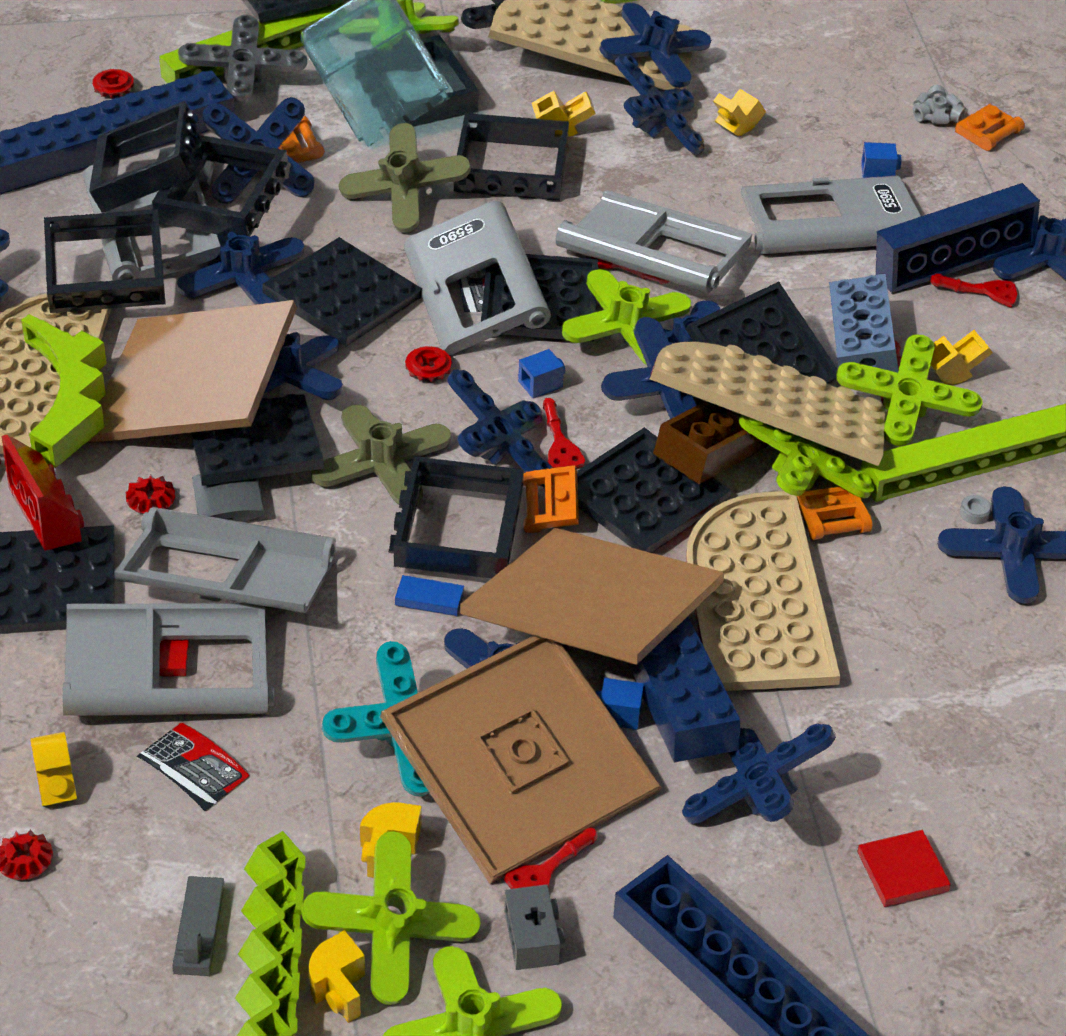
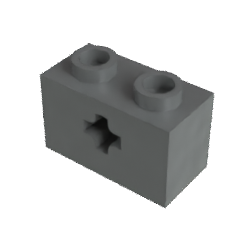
[504,885,565,970]

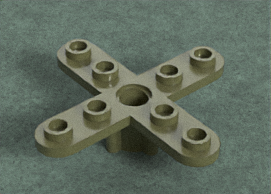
[338,123,471,233]
[311,405,451,505]

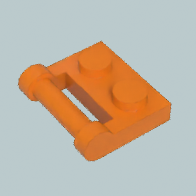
[955,104,1025,151]
[279,116,325,163]
[523,465,579,533]
[797,487,872,540]

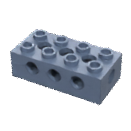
[829,274,898,373]

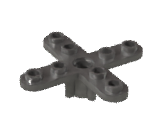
[178,14,307,101]

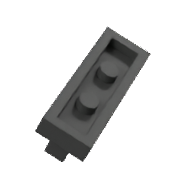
[172,876,225,976]

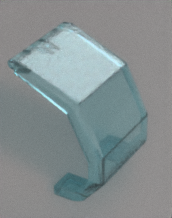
[300,0,449,147]

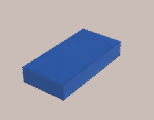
[395,575,464,616]

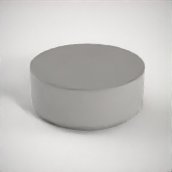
[960,495,992,524]

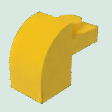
[713,89,766,136]
[532,91,596,137]
[930,330,993,385]
[30,732,77,806]
[360,802,422,878]
[309,930,365,1023]

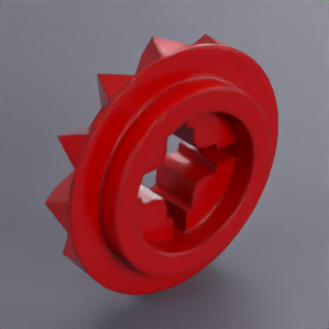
[92,69,134,99]
[405,346,452,383]
[125,474,176,514]
[0,829,53,880]

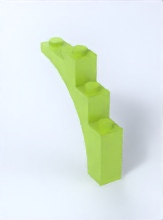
[21,314,107,468]

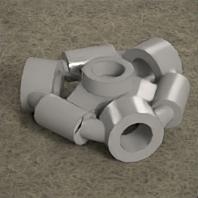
[913,85,966,124]

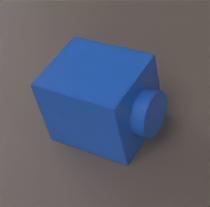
[861,142,901,178]
[518,349,566,399]
[596,678,644,730]

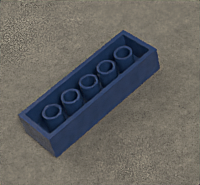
[875,183,1040,293]
[627,616,741,763]

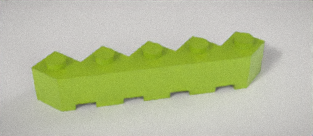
[235,831,306,1036]

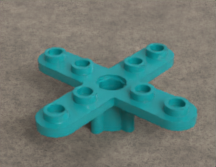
[322,641,430,797]

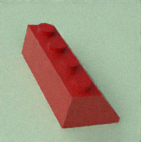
[1,435,84,551]

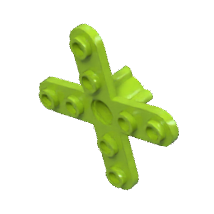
[339,0,459,52]
[562,269,691,365]
[837,334,983,446]
[739,414,874,498]
[301,831,480,1005]
[383,946,562,1036]

